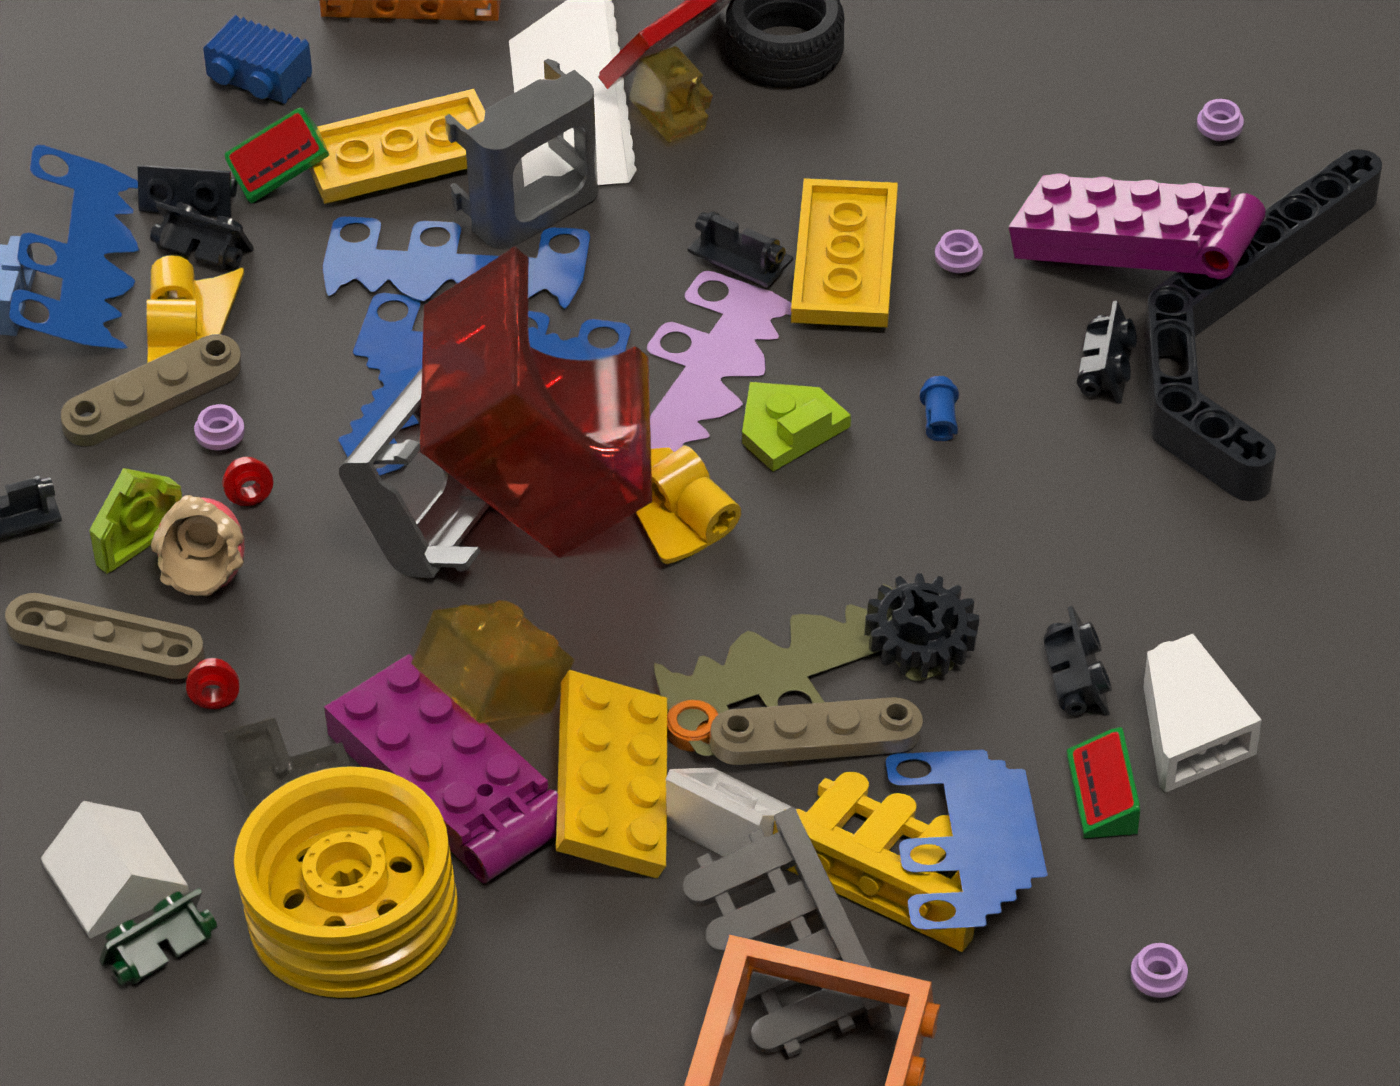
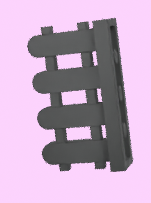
[683,806,892,1058]

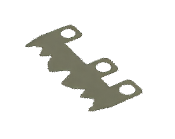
[654,584,955,756]

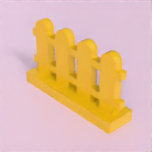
[773,772,975,952]

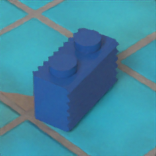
[203,15,312,104]

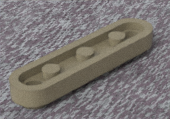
[61,334,241,446]
[5,593,205,679]
[709,697,923,765]

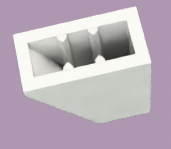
[1143,633,1262,793]

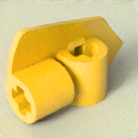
[147,255,244,363]
[624,445,741,564]

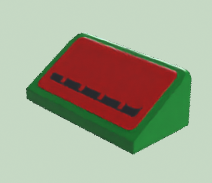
[224,107,330,204]
[1066,727,1140,838]

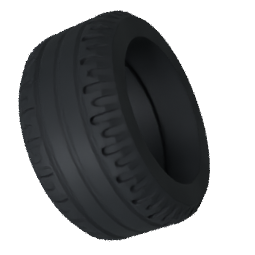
[726,0,845,87]

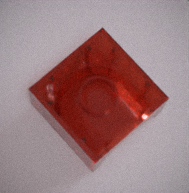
[420,246,652,558]

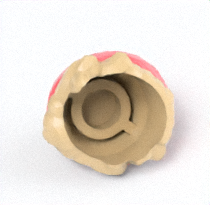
[151,495,245,597]

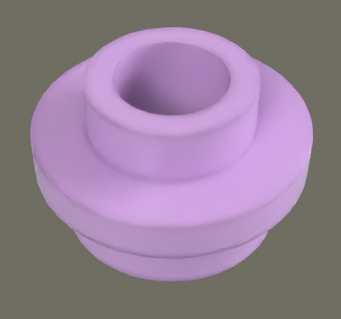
[1197,99,1244,141]
[935,230,983,273]
[194,404,245,450]
[1131,943,1188,998]

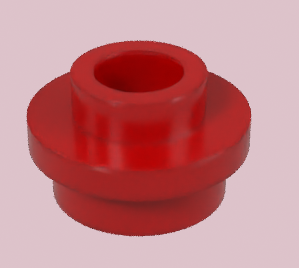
[222,457,274,506]
[186,658,240,709]

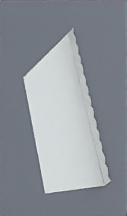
[509,0,637,187]

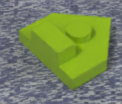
[742,382,851,472]
[89,468,182,574]

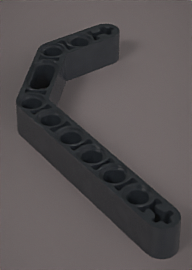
[1144,149,1382,502]

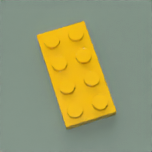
[309,89,485,204]
[791,178,898,327]
[556,670,667,879]

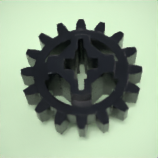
[864,573,979,678]

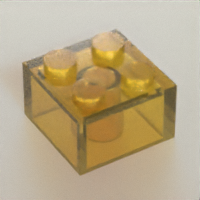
[411,600,575,723]

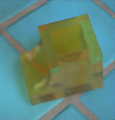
[629,46,713,143]

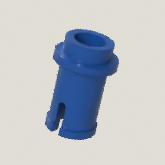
[919,376,959,441]

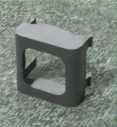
[445,59,598,249]
[339,367,532,578]

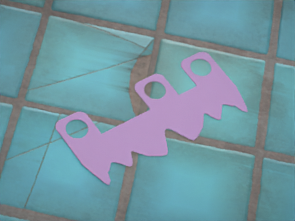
[584,271,792,457]

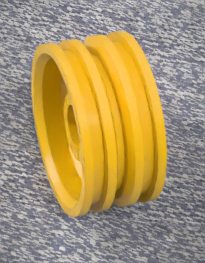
[234,767,458,998]

